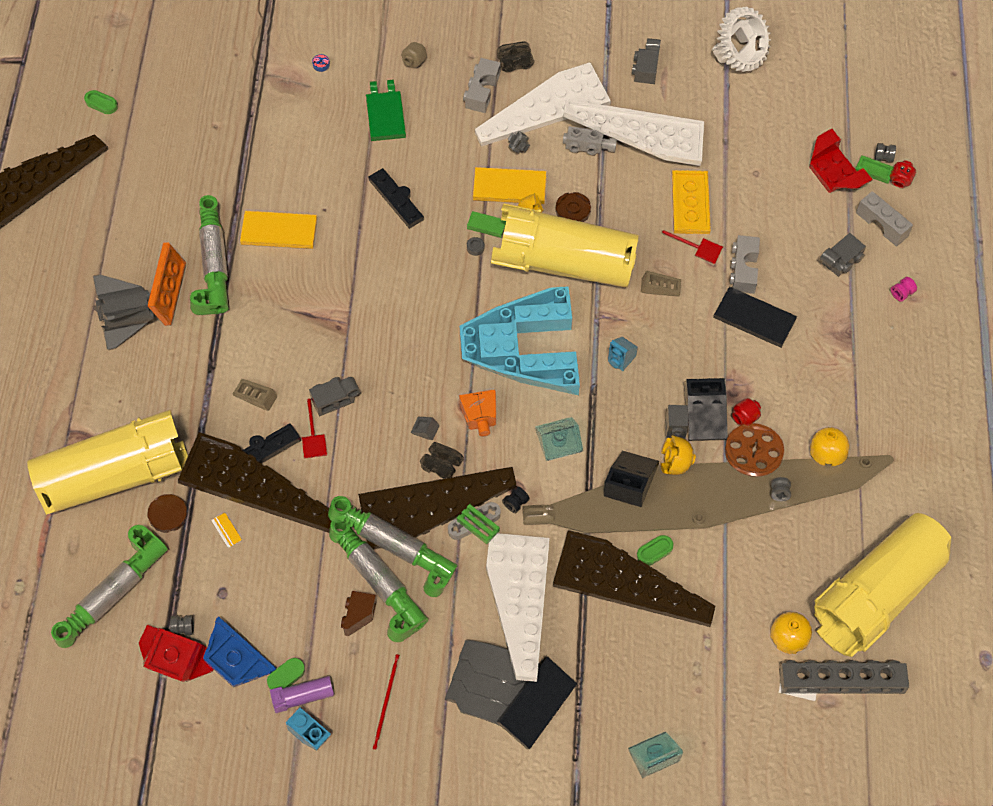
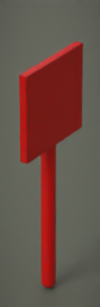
[662,230,723,264]
[302,398,327,459]

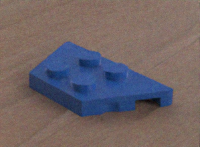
[203,616,276,688]

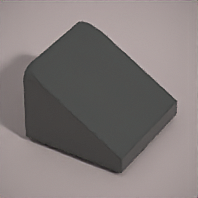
[411,416,439,440]

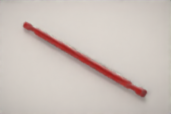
[372,654,400,750]

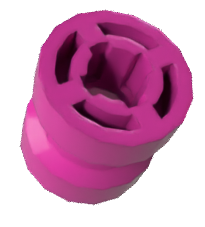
[891,276,917,302]

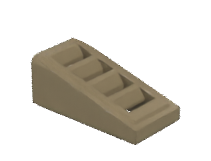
[641,271,681,296]
[233,379,277,411]

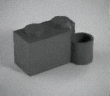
[632,38,661,85]
[820,233,866,277]
[309,377,360,417]

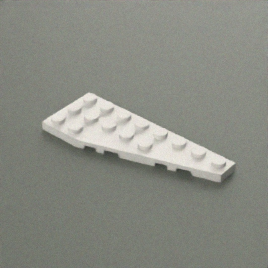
[475,63,611,147]
[563,99,704,166]
[486,533,550,682]

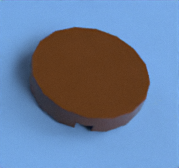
[555,192,591,222]
[147,494,188,533]

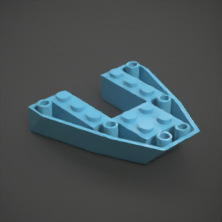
[460,287,580,396]

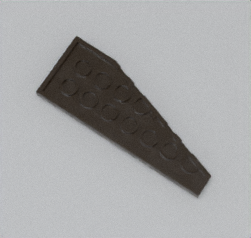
[0,134,107,228]
[178,432,332,533]
[358,467,516,550]
[553,530,716,627]

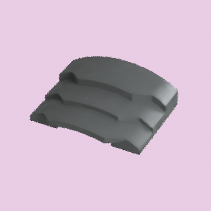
[445,640,540,726]

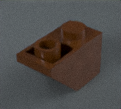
[341,591,377,636]

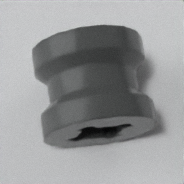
[771,477,791,501]

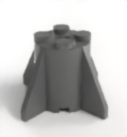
[93,274,154,350]

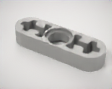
[448,502,501,540]

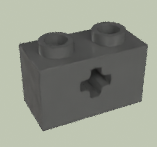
[665,405,688,441]

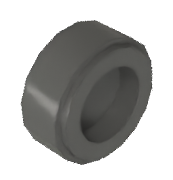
[467,237,485,256]

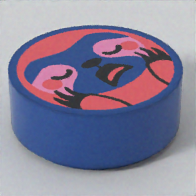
[312,54,330,72]

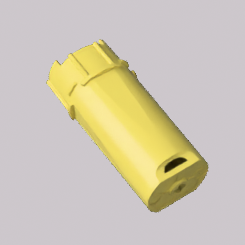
[491,203,639,288]
[27,410,188,515]
[814,513,951,657]

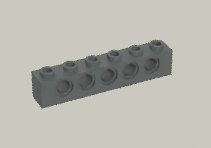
[779,660,909,694]

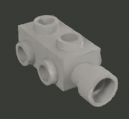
[563,126,617,155]

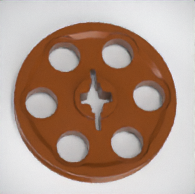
[725,423,784,477]

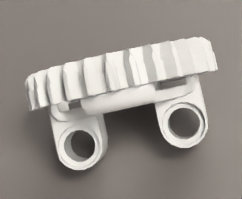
[712,7,771,72]

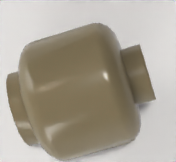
[401,42,427,68]

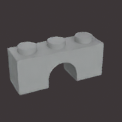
[463,58,501,113]
[856,191,913,247]
[730,235,760,294]

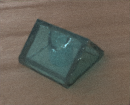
[535,417,583,461]
[628,731,683,778]

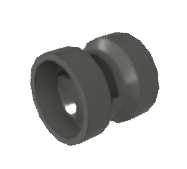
[875,143,896,163]
[170,615,194,635]

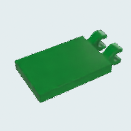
[366,79,406,141]

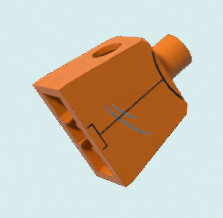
[459,389,496,436]

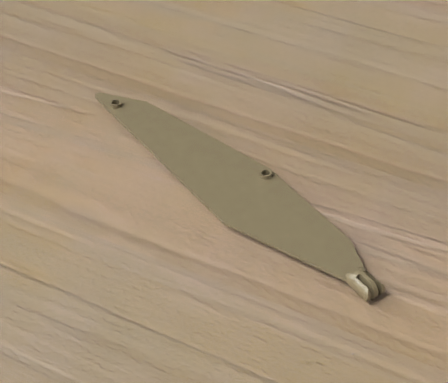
[522,455,894,533]

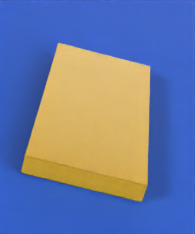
[473,167,546,204]
[672,170,711,234]
[240,211,317,249]

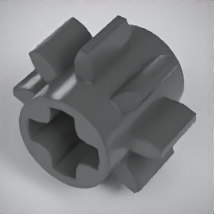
[508,131,530,153]

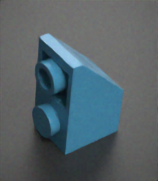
[608,337,638,371]
[286,708,331,751]

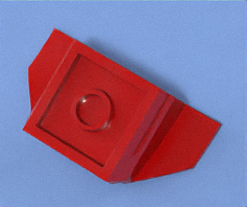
[809,129,873,193]
[138,625,213,682]

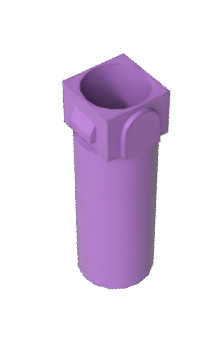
[270,676,334,713]

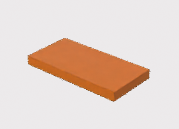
[148,242,186,326]

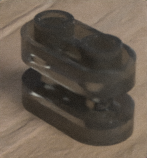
[496,41,534,72]
[420,442,464,479]

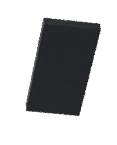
[713,286,797,348]
[497,657,577,749]

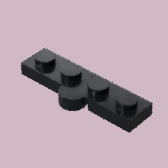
[368,168,424,229]
[242,423,301,463]

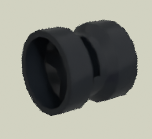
[502,486,530,514]

